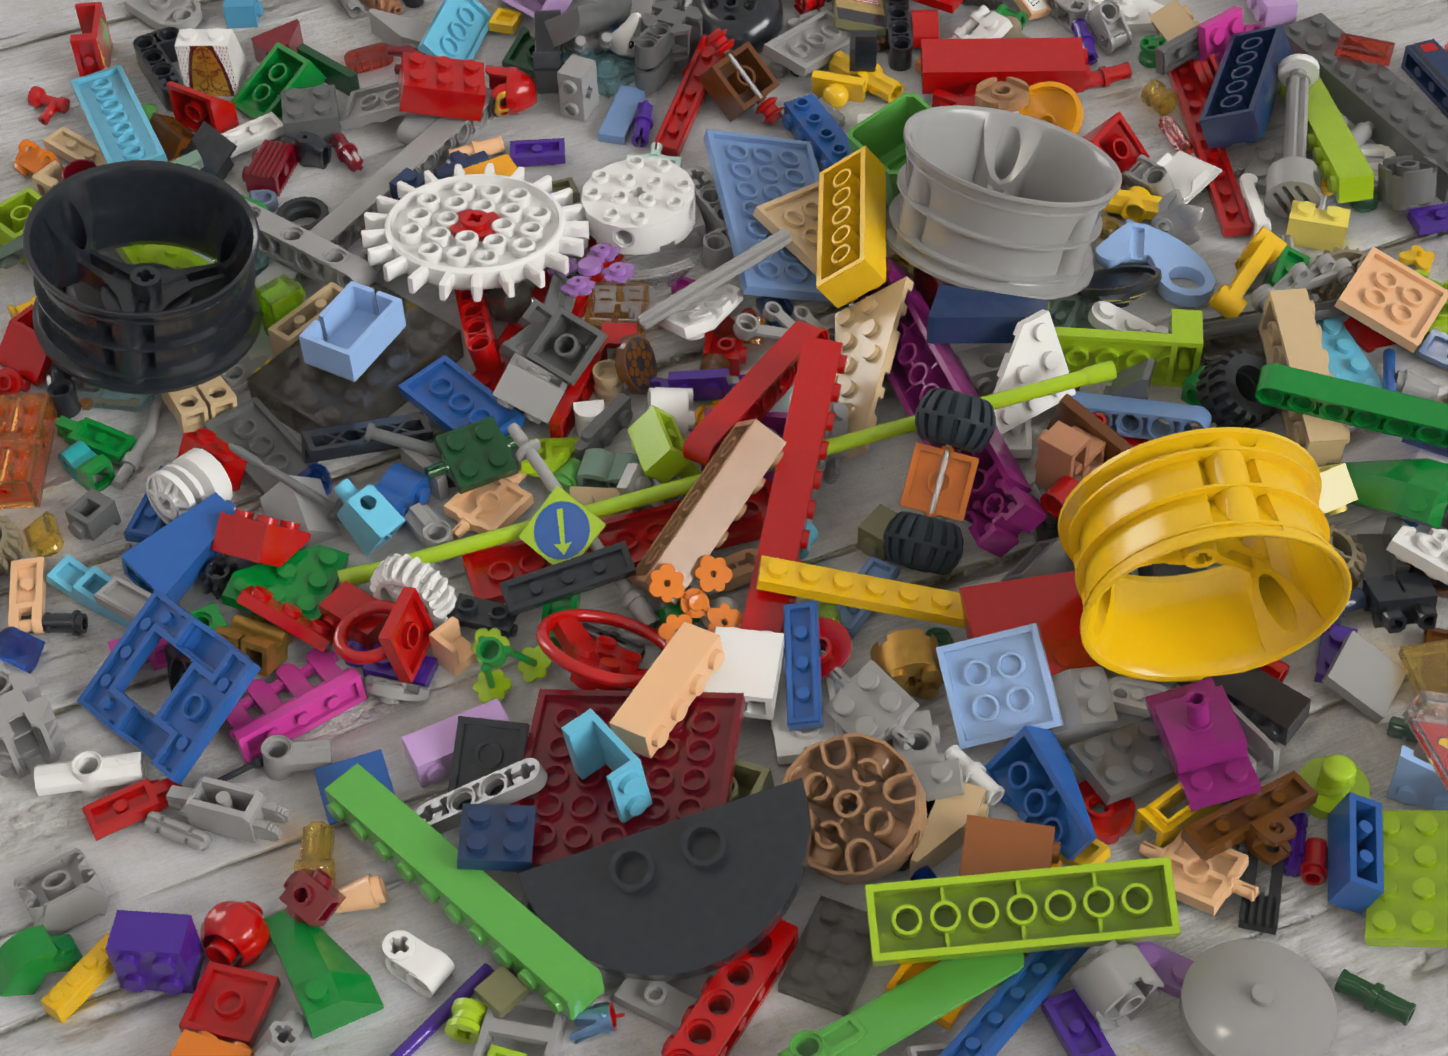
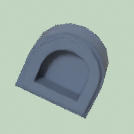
[250,189,279,212]

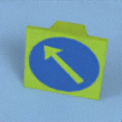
[518,485,607,565]

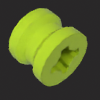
[444,998,488,1044]

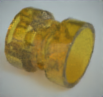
[1141,79,1179,116]

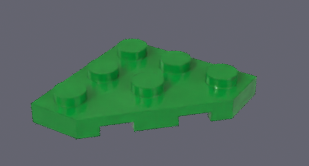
[222,545,349,621]

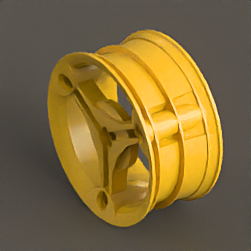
[1058,427,1352,682]

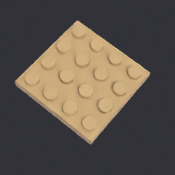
[753,181,901,276]

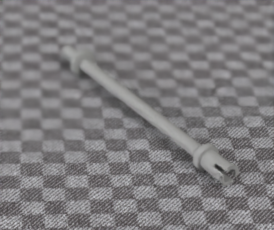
[507,423,661,628]

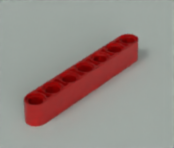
[682,321,829,466]

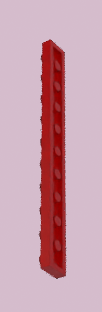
[1167,59,1253,237]

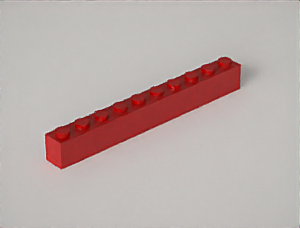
[740,336,847,633]

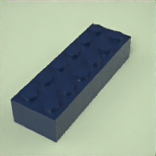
[1199,24,1292,149]

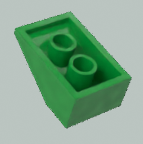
[231,42,327,120]

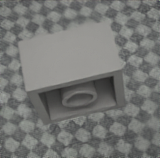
[492,353,568,424]

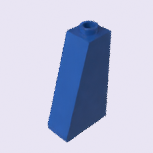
[121,492,237,603]

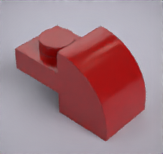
[910,9,939,48]

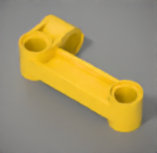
[1207,226,1287,318]

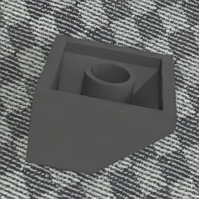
[526,306,608,386]

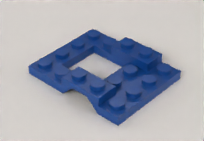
[77,589,261,785]

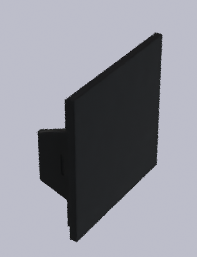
[180,121,237,181]

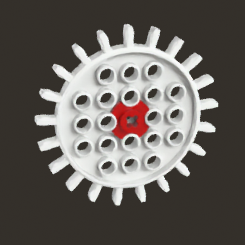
[361,163,589,302]

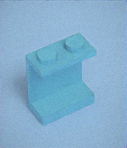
[561,708,653,824]

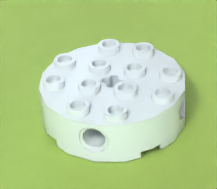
[581,155,697,255]

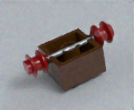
[699,28,784,125]

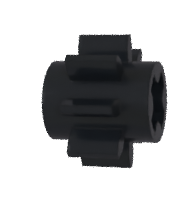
[199,558,238,600]

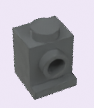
[65,488,121,541]

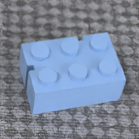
[299,281,406,382]

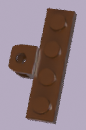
[1181,771,1318,866]

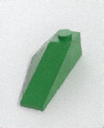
[1326,458,1448,529]
[264,910,384,1039]

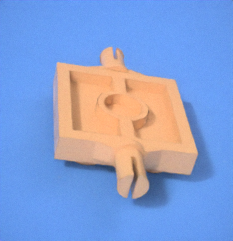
[443,466,534,540]
[1139,830,1259,916]

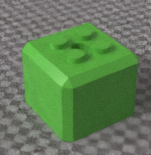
[847,93,932,206]

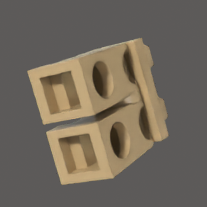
[161,375,238,435]

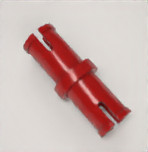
[1084,62,1132,90]

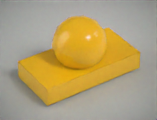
[811,70,866,109]

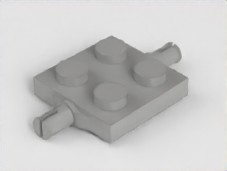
[823,659,920,750]

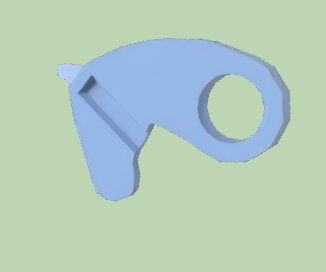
[1095,219,1216,307]

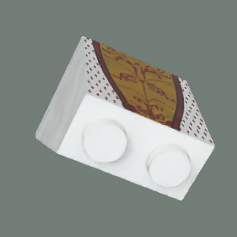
[175,28,248,96]

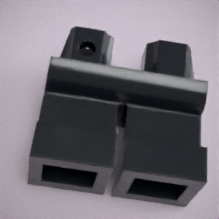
[1362,571,1438,634]

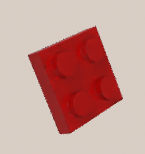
[179,961,281,1048]

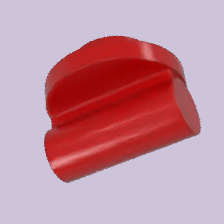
[0,367,31,397]

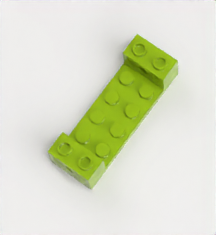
[1048,303,1203,387]

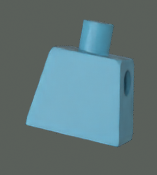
[333,478,406,557]

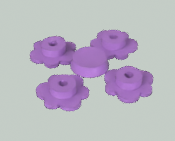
[547,243,635,297]

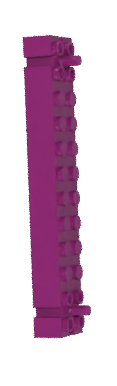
[848,257,1048,558]

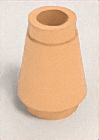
[335,873,388,914]

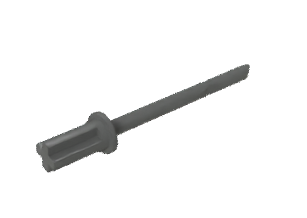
[228,443,344,524]

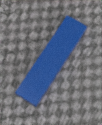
[783,601,824,731]

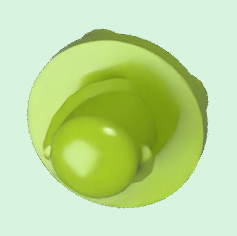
[1299,754,1370,819]

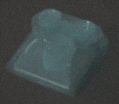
[577,49,636,99]

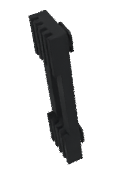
[1238,817,1290,935]

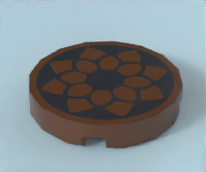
[615,333,657,395]

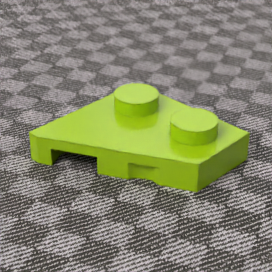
[521,437,580,477]

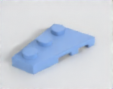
[1386,745,1448,810]

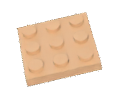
[1334,247,1448,353]

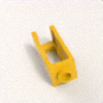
[1133,783,1221,848]

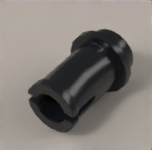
[42,610,88,636]

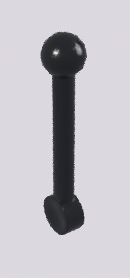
[217,755,264,781]

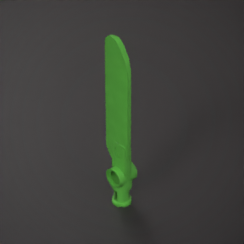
[778,953,1025,1056]

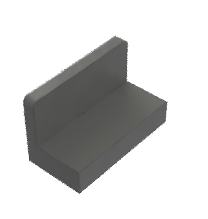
[1357,517,1410,580]

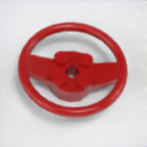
[536,609,666,691]

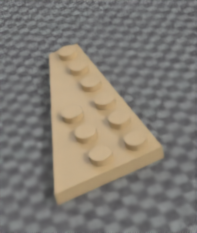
[835,277,914,462]

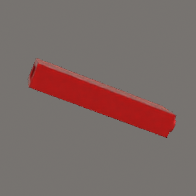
[920,37,1090,94]

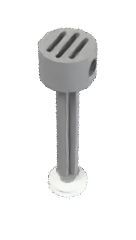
[1265,53,1322,218]

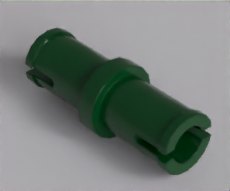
[1334,969,1417,1026]

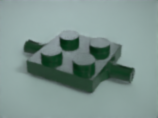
[424,416,519,494]

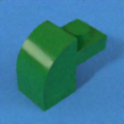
[0,925,83,997]

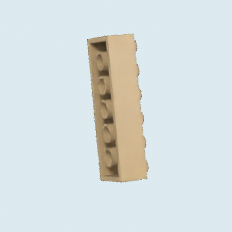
[1259,288,1350,467]

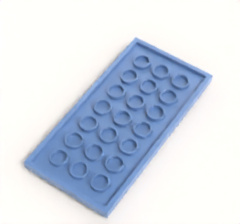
[703,129,848,305]

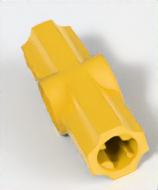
[829,50,904,103]
[1103,186,1162,223]

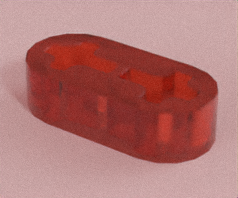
[344,43,394,74]

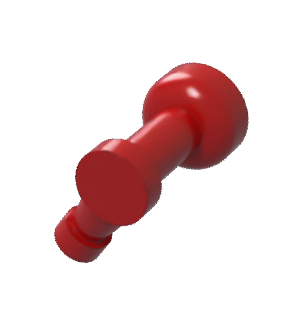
[27,86,70,125]

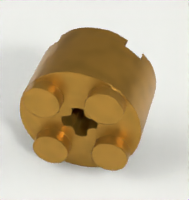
[870,628,944,700]

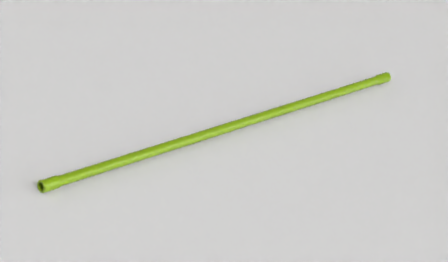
[337,360,1117,586]

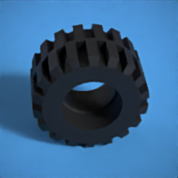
[1196,349,1278,429]

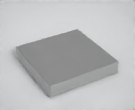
[1322,630,1408,723]

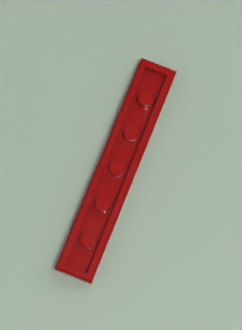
[654,34,725,157]

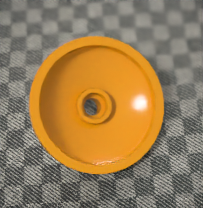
[1018,81,1084,134]

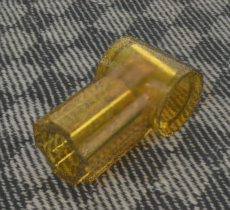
[294,821,336,887]

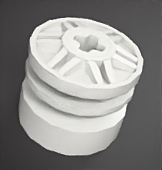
[146,448,233,524]

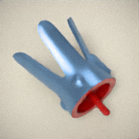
[565,1001,625,1044]

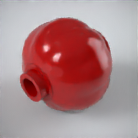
[200,901,270,967]

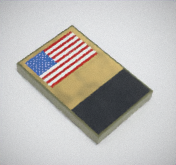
[832,0,887,37]

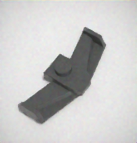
[498,270,576,360]

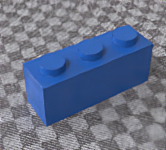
[1328,792,1384,914]

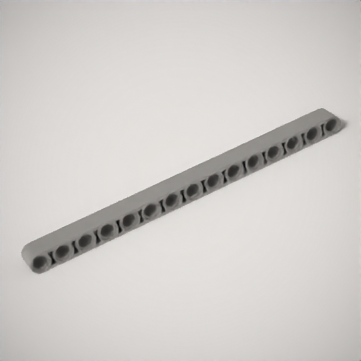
[255,87,505,326]

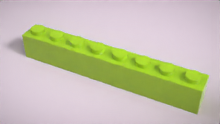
[1278,76,1375,204]

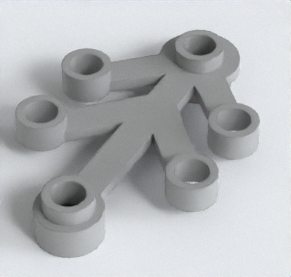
[1251,253,1355,312]
[733,301,835,350]

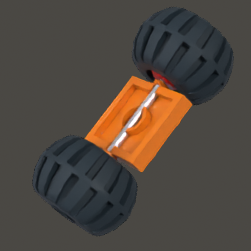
[883,388,996,575]

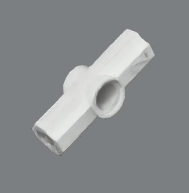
[34,751,147,797]

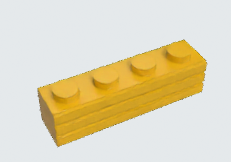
[40,933,114,1024]

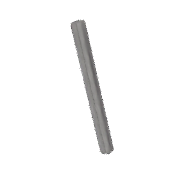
[637,228,793,330]

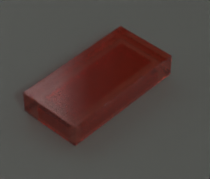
[1335,33,1395,66]

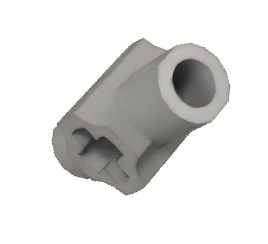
[253,1011,307,1056]

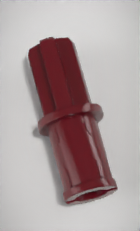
[329,133,364,172]

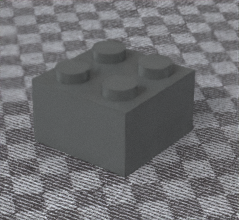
[281,84,341,144]

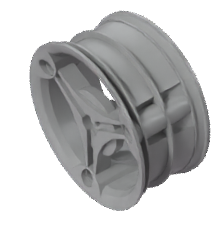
[886,105,1122,300]

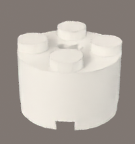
[646,387,695,442]

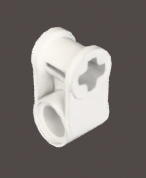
[382,930,455,998]

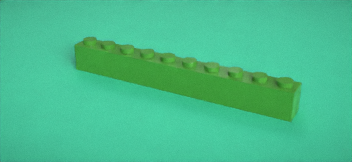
[324,763,605,1021]

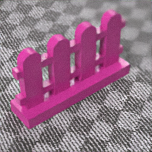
[225,648,367,764]

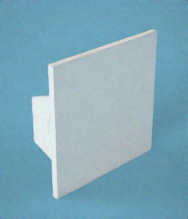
[1156,150,1222,205]

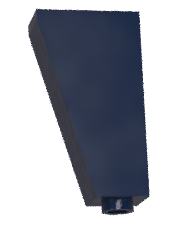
[926,284,1053,344]

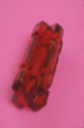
[1158,115,1193,155]

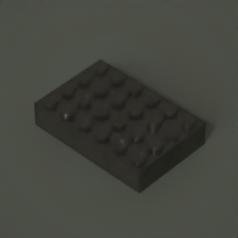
[247,281,464,434]

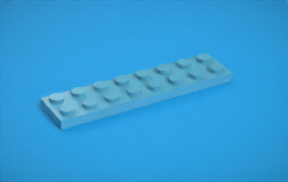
[70,64,168,164]

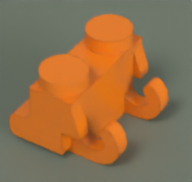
[13,139,64,179]

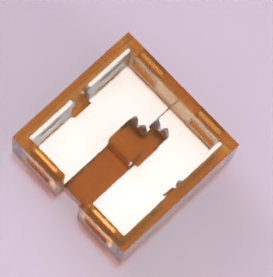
[585,282,650,337]

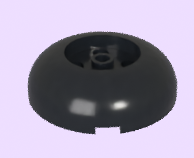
[680,0,783,53]

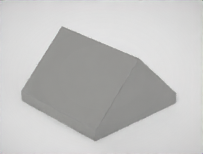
[259,475,341,549]

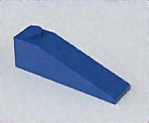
[985,725,1097,860]

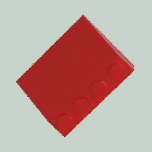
[959,571,1106,676]

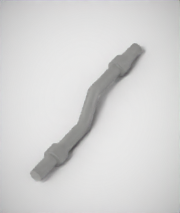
[112,394,165,489]

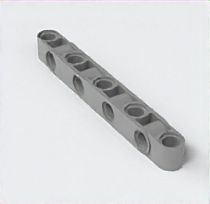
[246,200,377,288]

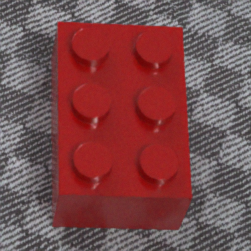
[398,52,486,122]

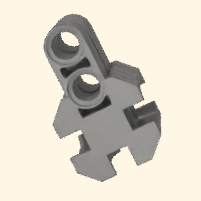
[0,659,66,779]

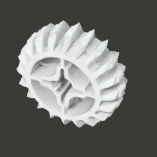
[369,553,457,629]

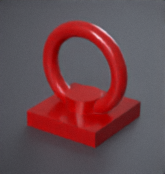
[333,587,435,684]

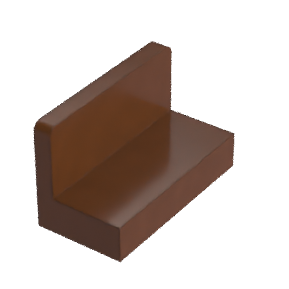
[149,113,194,162]

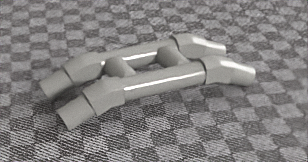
[565,32,612,54]

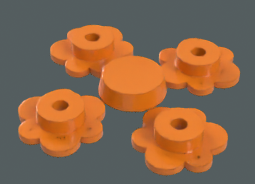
[648,555,742,646]

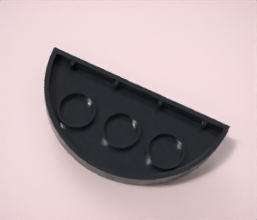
[518,778,811,981]

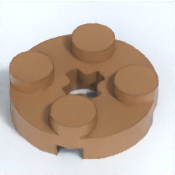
[975,77,1030,112]

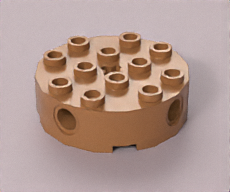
[782,733,927,884]

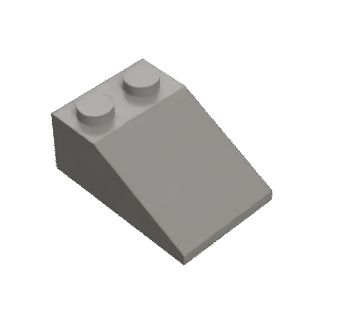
[1007,666,1118,750]

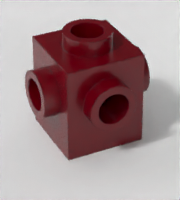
[279,868,346,926]

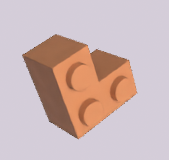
[1035,420,1106,490]

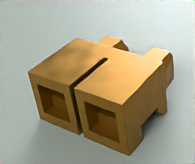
[214,614,293,677]

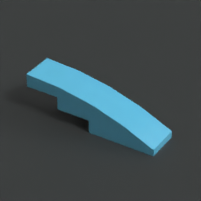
[46,554,131,628]

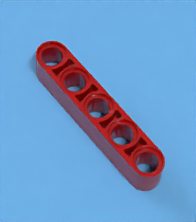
[454,289,501,374]

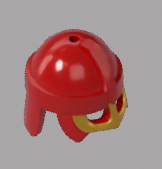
[485,65,537,117]

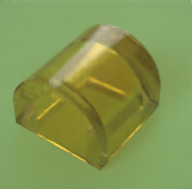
[23,511,64,557]

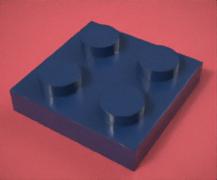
[457,803,536,871]

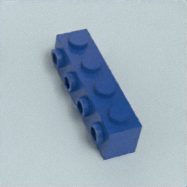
[782,94,851,172]

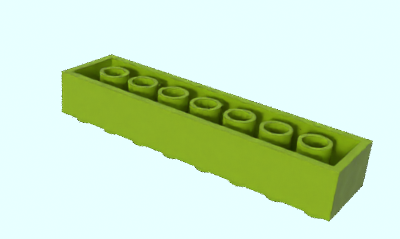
[865,857,1181,967]

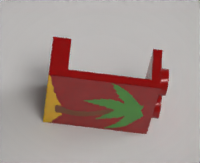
[70,2,113,77]

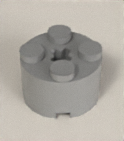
[1070,941,1164,1030]

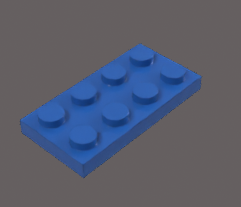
[398,355,525,438]

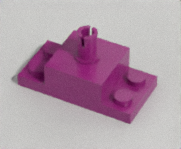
[1145,678,1261,811]

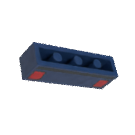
[1401,39,1448,118]

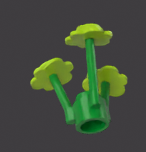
[471,628,553,703]

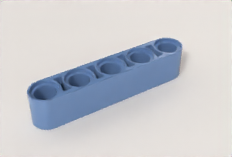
[1072,391,1212,440]

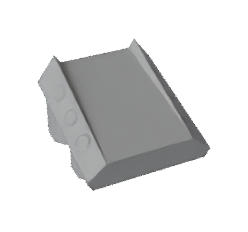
[13,848,109,935]

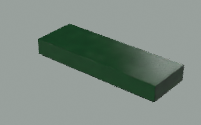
[296,43,360,96]

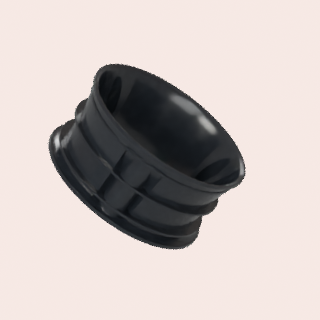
[23,160,262,394]

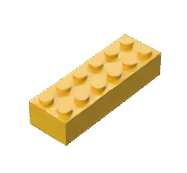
[816,146,886,308]

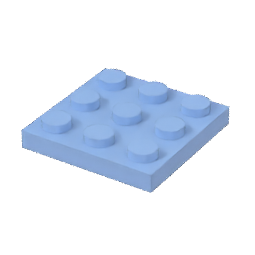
[936,623,1064,749]

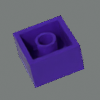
[105,910,205,995]

